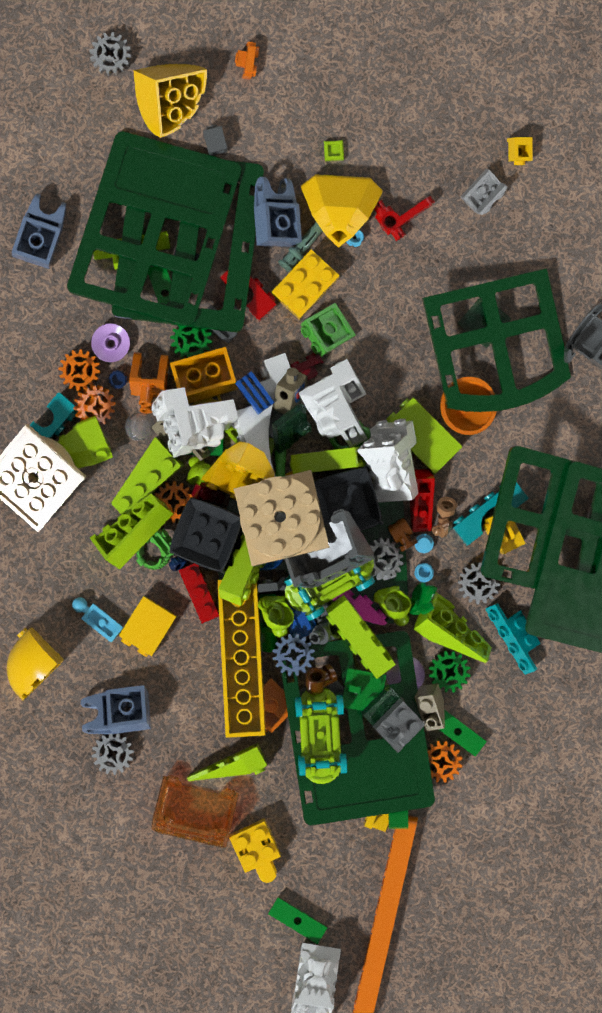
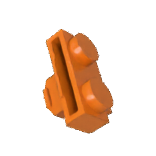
[235,42,259,80]

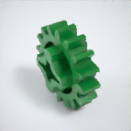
[170,325,212,359]
[429,651,471,693]

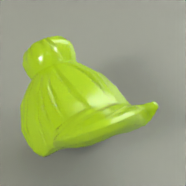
[186,456,211,485]
[373,586,412,626]
[258,596,294,637]

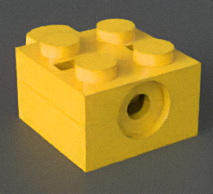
[483,514,526,554]
[229,818,281,883]

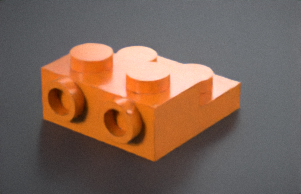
[263,678,288,733]

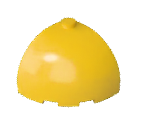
[133,64,207,138]
[6,627,64,701]

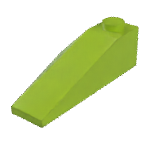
[37,415,113,473]
[414,592,492,663]
[187,743,268,781]

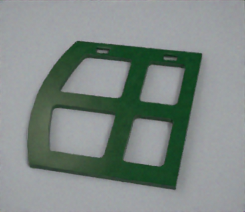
[422,268,571,412]

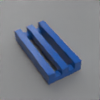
[235,371,275,415]

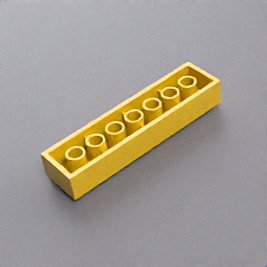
[217,580,266,738]

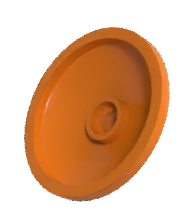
[440,377,497,435]

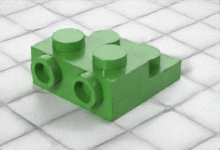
[300,303,356,357]

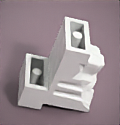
[299,359,367,448]
[152,387,238,457]
[358,419,419,502]
[291,943,341,1013]

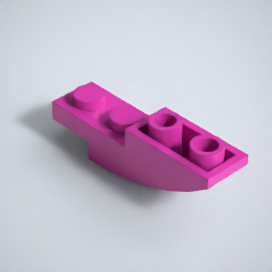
[333,589,387,626]

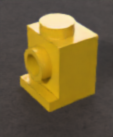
[507,137,533,165]

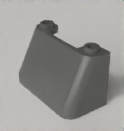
[285,509,375,588]

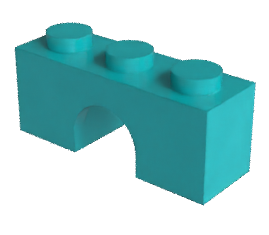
[30,392,77,439]

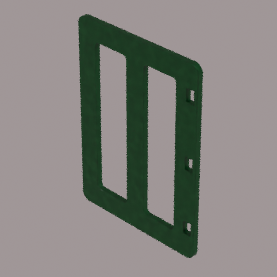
[111,160,264,332]

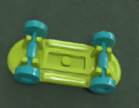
[284,559,375,621]
[295,688,347,784]

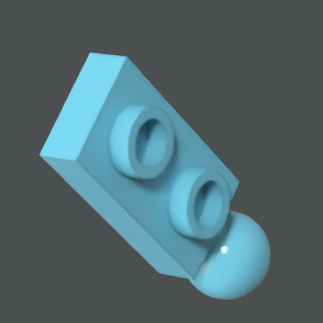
[72,597,124,643]

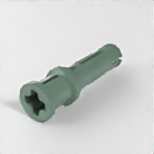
[278,222,323,272]

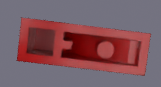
[410,469,435,532]

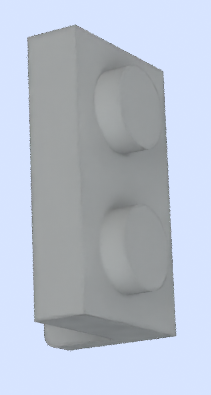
[460,169,508,215]

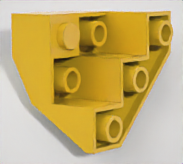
[301,174,383,247]
[201,442,275,501]

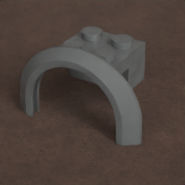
[564,301,602,369]

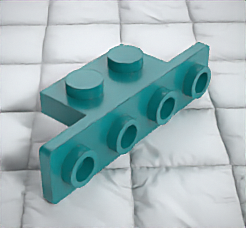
[485,603,541,675]

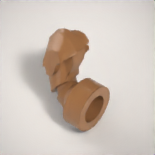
[432,497,457,538]

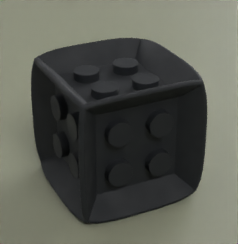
[314,466,383,531]
[169,497,243,574]

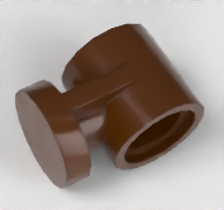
[387,517,418,552]
[305,664,337,695]

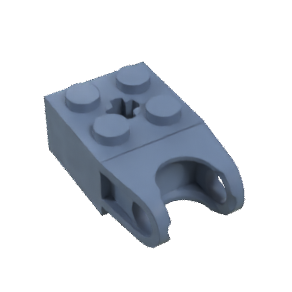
[254,177,302,247]
[11,193,67,269]
[81,685,151,734]

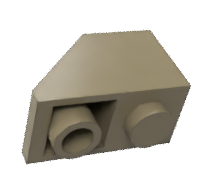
[415,683,445,731]

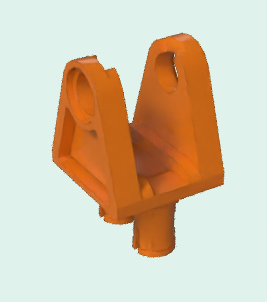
[129,352,169,414]

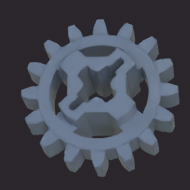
[272,634,315,676]

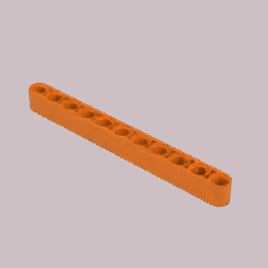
[352,815,418,1013]

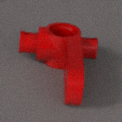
[374,196,435,242]

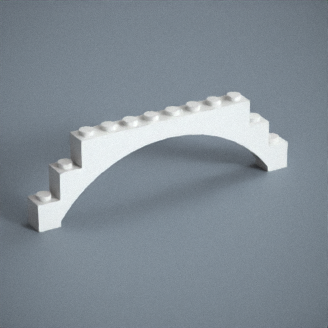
[232,353,291,522]

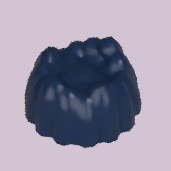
[108,370,127,389]
[169,556,187,571]

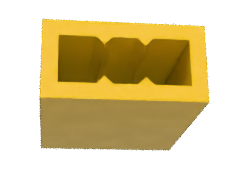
[119,596,177,657]

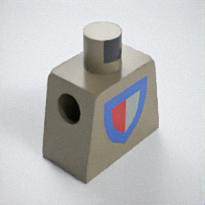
[273,368,308,417]

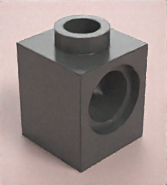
[203,125,228,156]

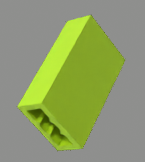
[386,398,463,475]
[290,447,367,474]

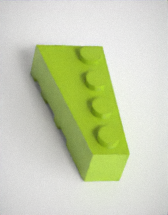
[111,436,184,515]
[90,493,173,569]
[219,533,266,606]
[326,595,396,679]

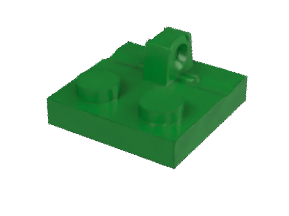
[343,668,386,714]

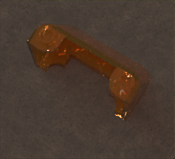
[151,775,239,847]

